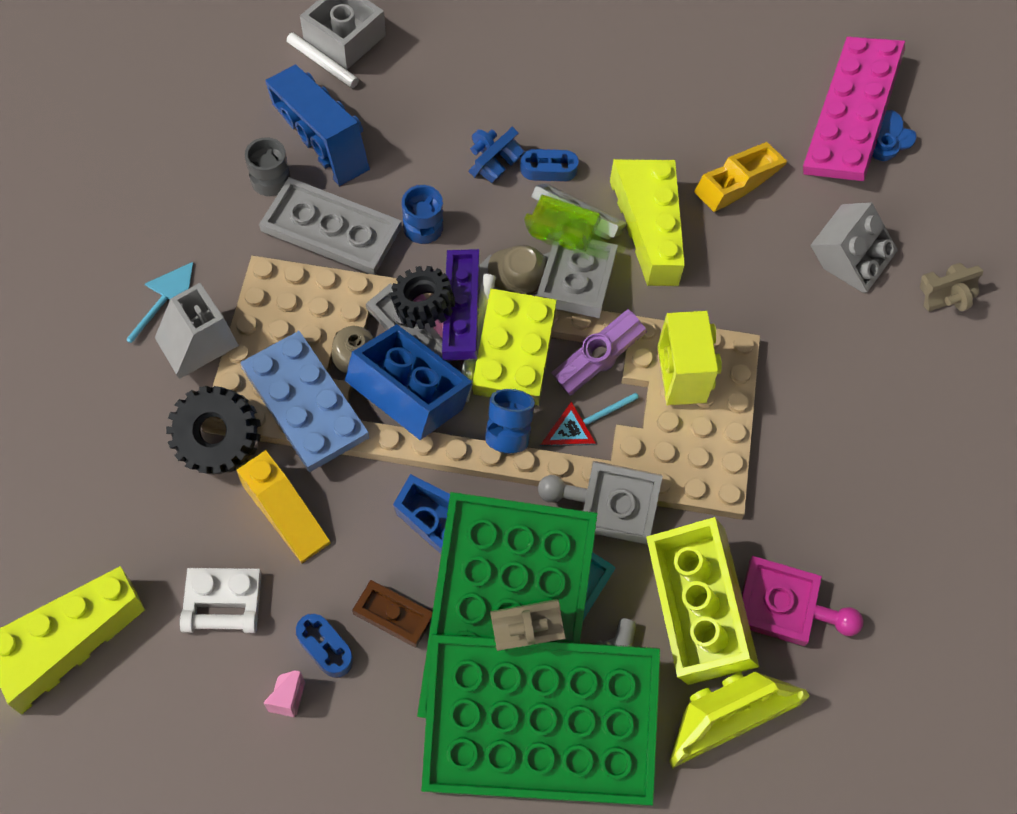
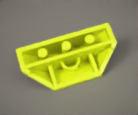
[669,672,810,769]

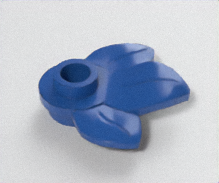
[872,110,916,161]

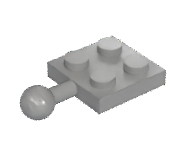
[538,461,663,545]

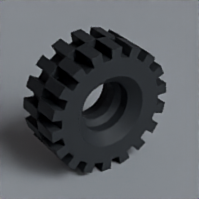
[166,386,261,474]

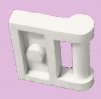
[180,568,262,633]

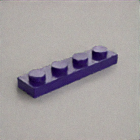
[442,249,480,360]

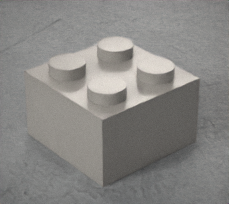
[300,0,386,69]

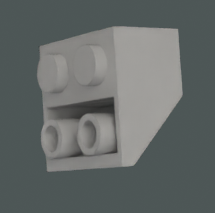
[810,202,898,292]
[155,283,239,379]

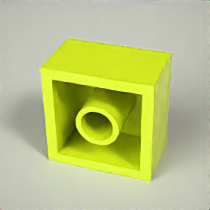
[657,311,722,405]

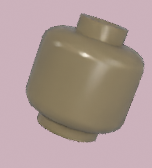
[331,326,374,374]

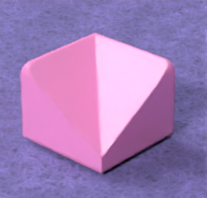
[264,670,305,717]

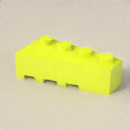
[610,159,685,286]
[0,566,145,715]

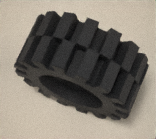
[390,266,455,329]

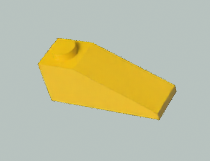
[236,450,331,564]

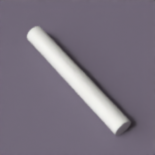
[287,32,359,88]

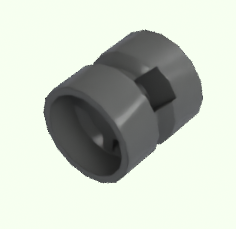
[245,137,290,196]

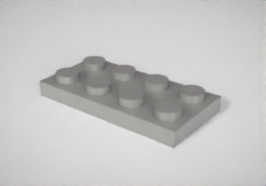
[259,177,402,275]

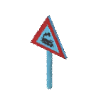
[540,393,638,446]

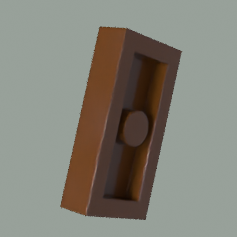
[352,580,432,648]

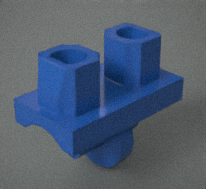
[468,126,525,183]

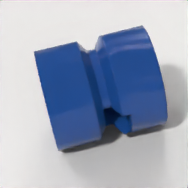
[402,185,443,244]
[485,389,535,453]

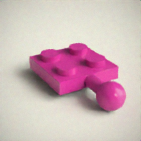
[741,556,864,647]

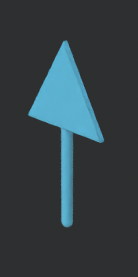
[127,262,193,343]

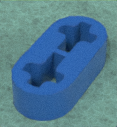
[520,149,579,181]
[296,614,353,678]

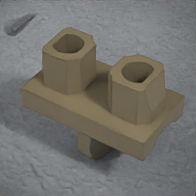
[920,263,983,312]
[490,599,565,651]

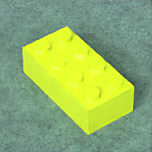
[646,517,759,685]

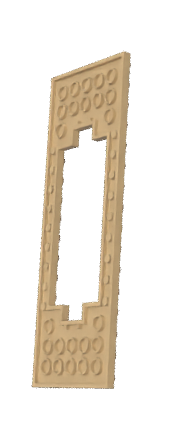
[201,256,760,520]

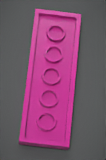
[803,37,905,181]

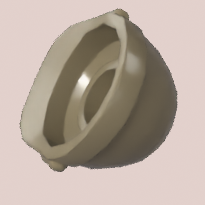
[488,245,547,294]

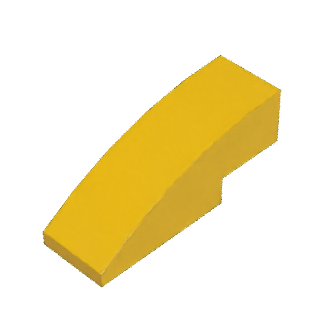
[694,142,787,212]

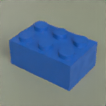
[345,324,473,440]

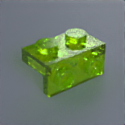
[524,194,601,252]

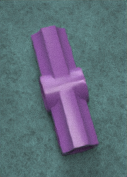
[551,309,647,396]

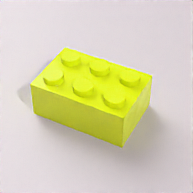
[472,288,557,406]

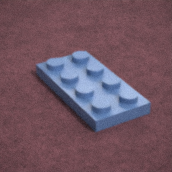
[240,331,369,473]

